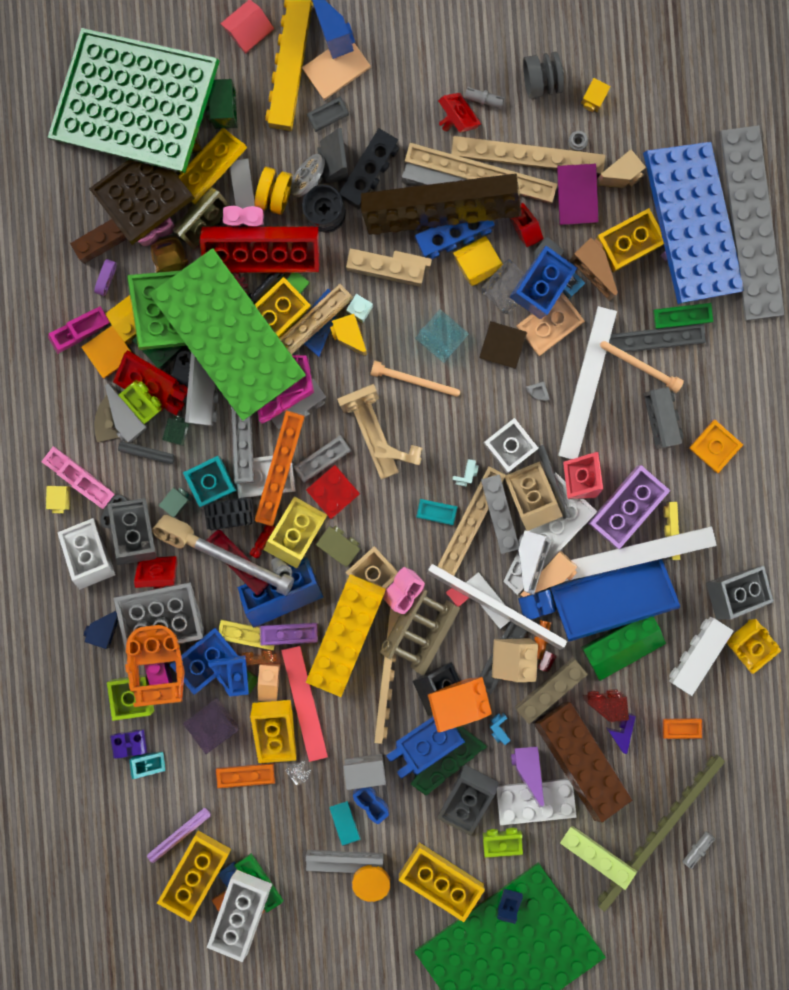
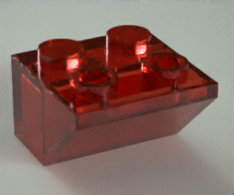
[583,689,629,722]

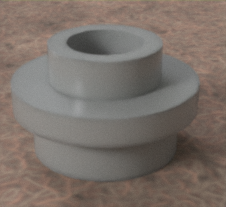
[568,131,588,151]

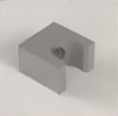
[343,754,386,790]

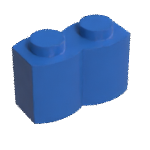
[353,787,389,824]

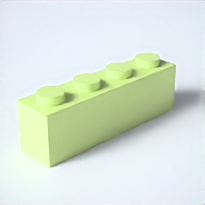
[560,826,637,890]

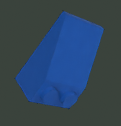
[312,0,355,59]
[509,246,577,319]
[169,628,238,695]

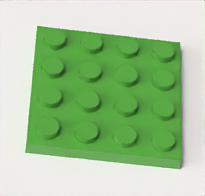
[127,271,186,350]

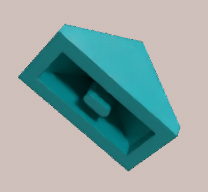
[129,752,166,779]

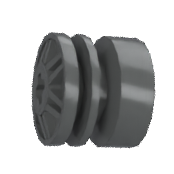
[523,51,564,98]

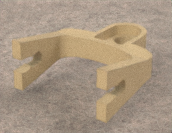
[374,440,423,465]

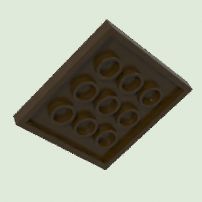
[89,159,195,245]

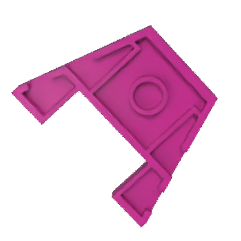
[258,355,314,424]

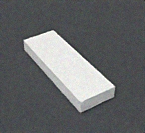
[465,572,509,629]

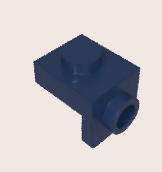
[497,889,523,924]

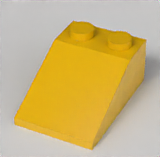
[250,700,297,763]

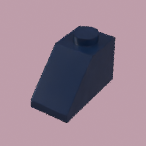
[83,611,119,649]

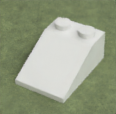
[57,518,115,590]

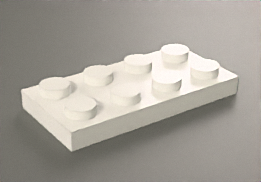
[496,778,576,825]

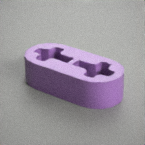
[94,259,117,296]

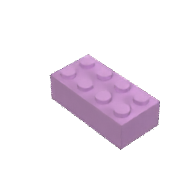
[587,465,670,549]

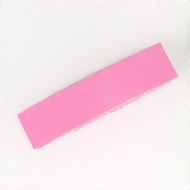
[41,446,115,509]

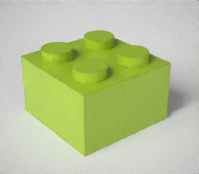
[107,674,155,721]

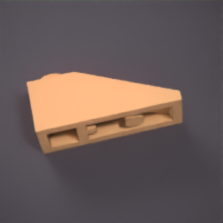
[520,551,577,597]

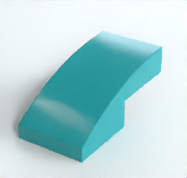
[329,801,361,846]

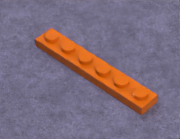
[255,410,305,526]

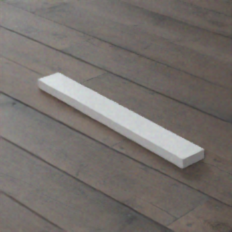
[558,306,617,459]
[564,526,717,582]
[427,565,567,650]

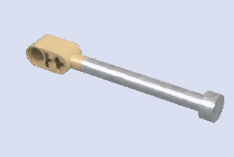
[152,515,294,596]

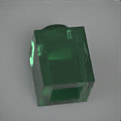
[162,415,189,446]

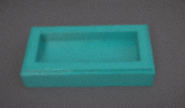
[416,499,457,525]

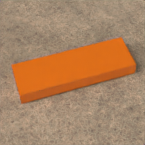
[216,763,275,788]

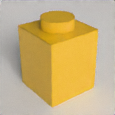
[581,78,611,112]

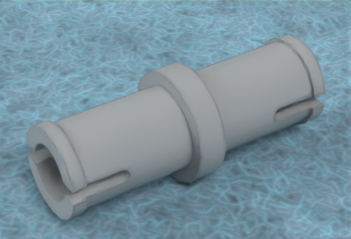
[464,87,505,109]
[682,831,716,869]

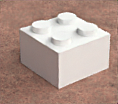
[483,418,538,473]

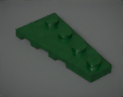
[411,726,488,796]

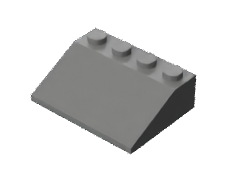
[113,582,205,654]

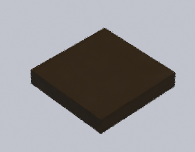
[479,321,527,369]

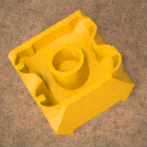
[453,236,504,286]
[727,619,781,674]

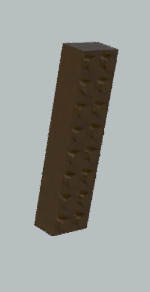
[361,173,522,235]

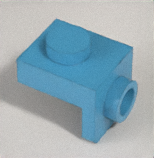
[489,713,511,745]

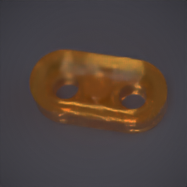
[242,650,277,665]

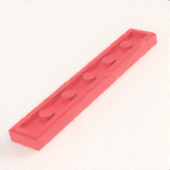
[281,645,328,762]

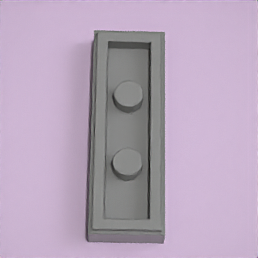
[293,435,351,483]

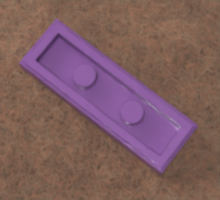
[260,623,318,646]

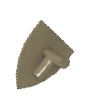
[94,395,119,442]

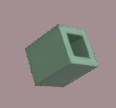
[159,487,191,518]

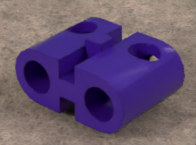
[110,729,147,759]

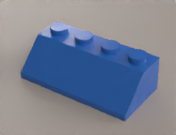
[237,557,324,628]

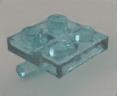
[415,309,469,363]

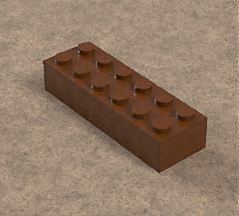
[533,702,633,823]

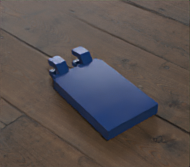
[386,717,465,778]

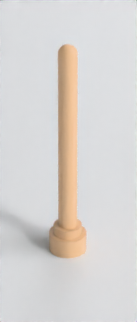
[600,341,683,394]
[370,360,460,397]

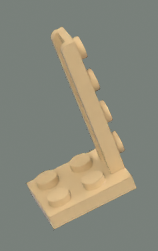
[337,384,399,480]

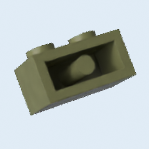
[316,525,361,568]

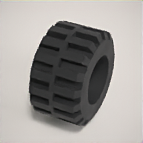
[204,498,255,531]

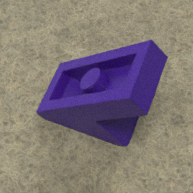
[606,712,636,754]

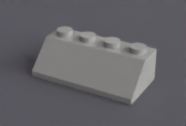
[185,352,219,426]

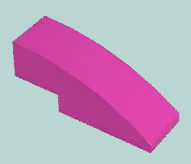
[48,306,110,354]

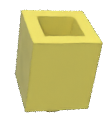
[46,486,70,513]

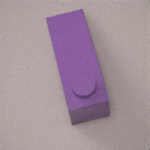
[511,747,544,808]

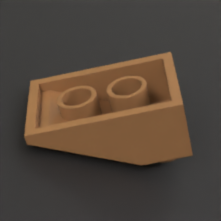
[570,238,618,301]

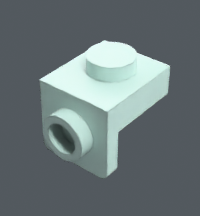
[452,459,479,486]

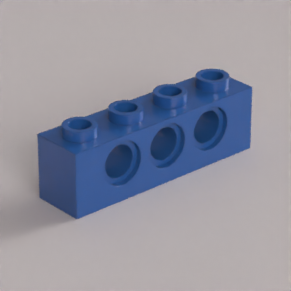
[415,220,495,260]

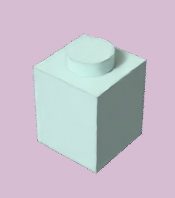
[346,294,373,323]

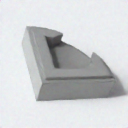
[526,382,550,401]

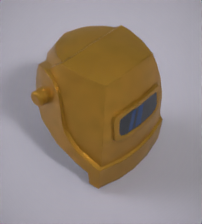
[151,236,189,273]

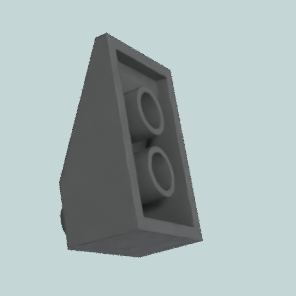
[317,128,348,183]
[107,498,156,565]
[706,565,774,619]
[437,765,499,836]

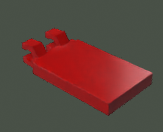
[113,350,188,416]

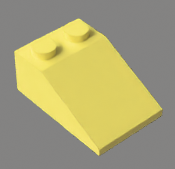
[264,496,327,568]

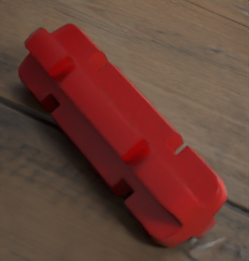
[250,525,276,559]

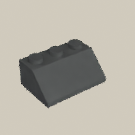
[643,387,683,449]

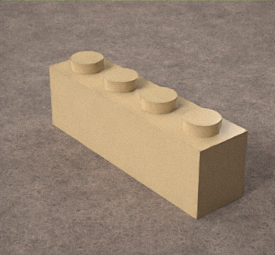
[346,248,426,287]

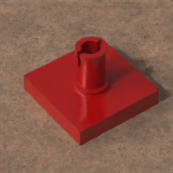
[438,93,481,133]
[134,556,178,589]

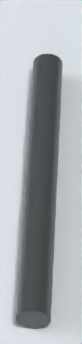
[537,445,571,519]

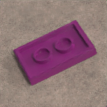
[557,163,598,225]

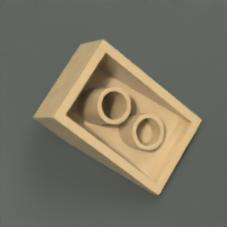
[505,461,563,531]

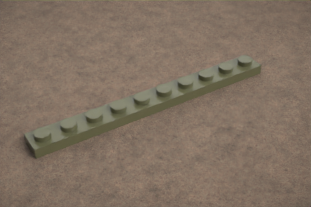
[597,754,725,912]

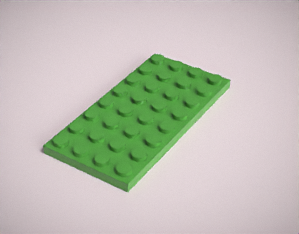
[149,248,306,421]

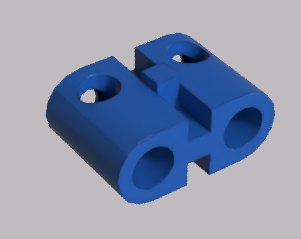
[518,589,556,620]

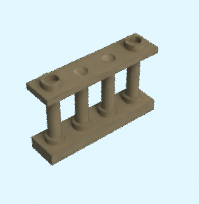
[380,588,460,676]

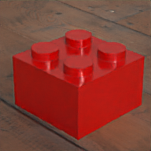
[306,465,360,519]

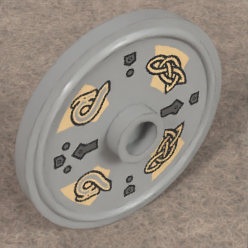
[290,154,325,197]

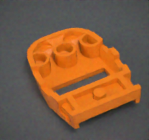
[125,625,184,707]

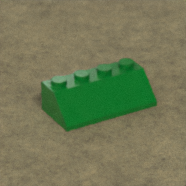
[580,616,666,681]

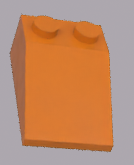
[428,677,492,732]

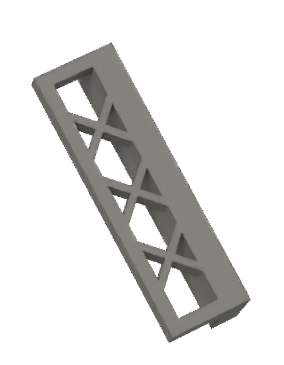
[402,163,467,186]
[306,850,383,873]

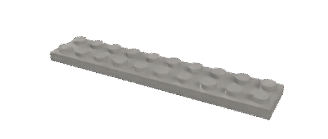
[720,125,785,321]

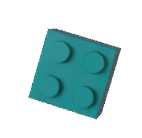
[183,456,237,508]

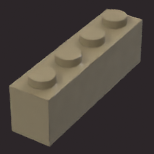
[515,657,588,724]

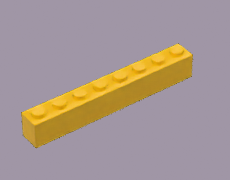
[265,0,313,131]

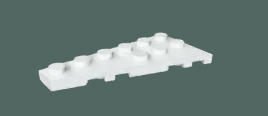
[503,472,597,595]

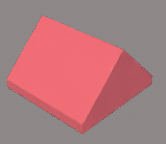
[220,0,274,54]
[563,452,603,499]

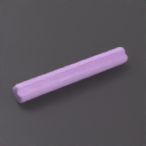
[147,808,211,863]

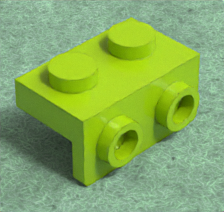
[118,379,162,424]
[483,828,523,858]

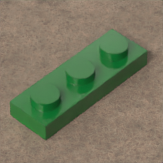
[653,303,713,329]
[234,853,284,913]

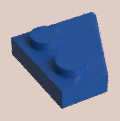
[208,656,249,697]

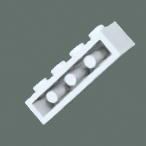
[669,617,733,696]

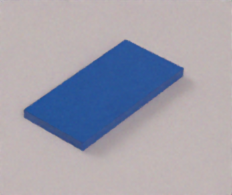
[550,559,680,642]

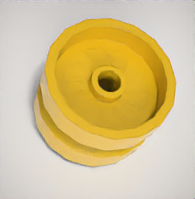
[254,166,293,215]

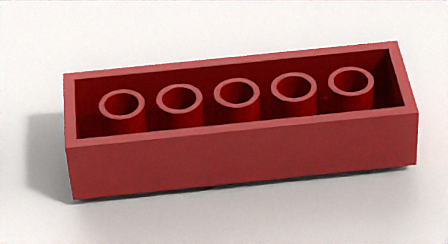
[200,227,320,272]

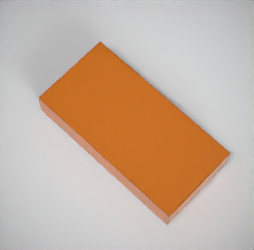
[663,718,702,739]

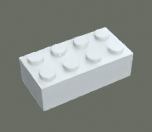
[207,870,272,962]

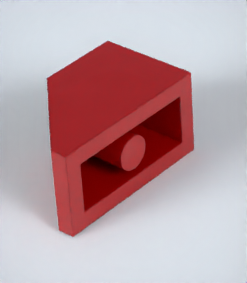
[509,203,544,247]

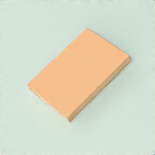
[302,43,371,100]
[516,292,585,356]

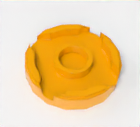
[352,865,390,902]

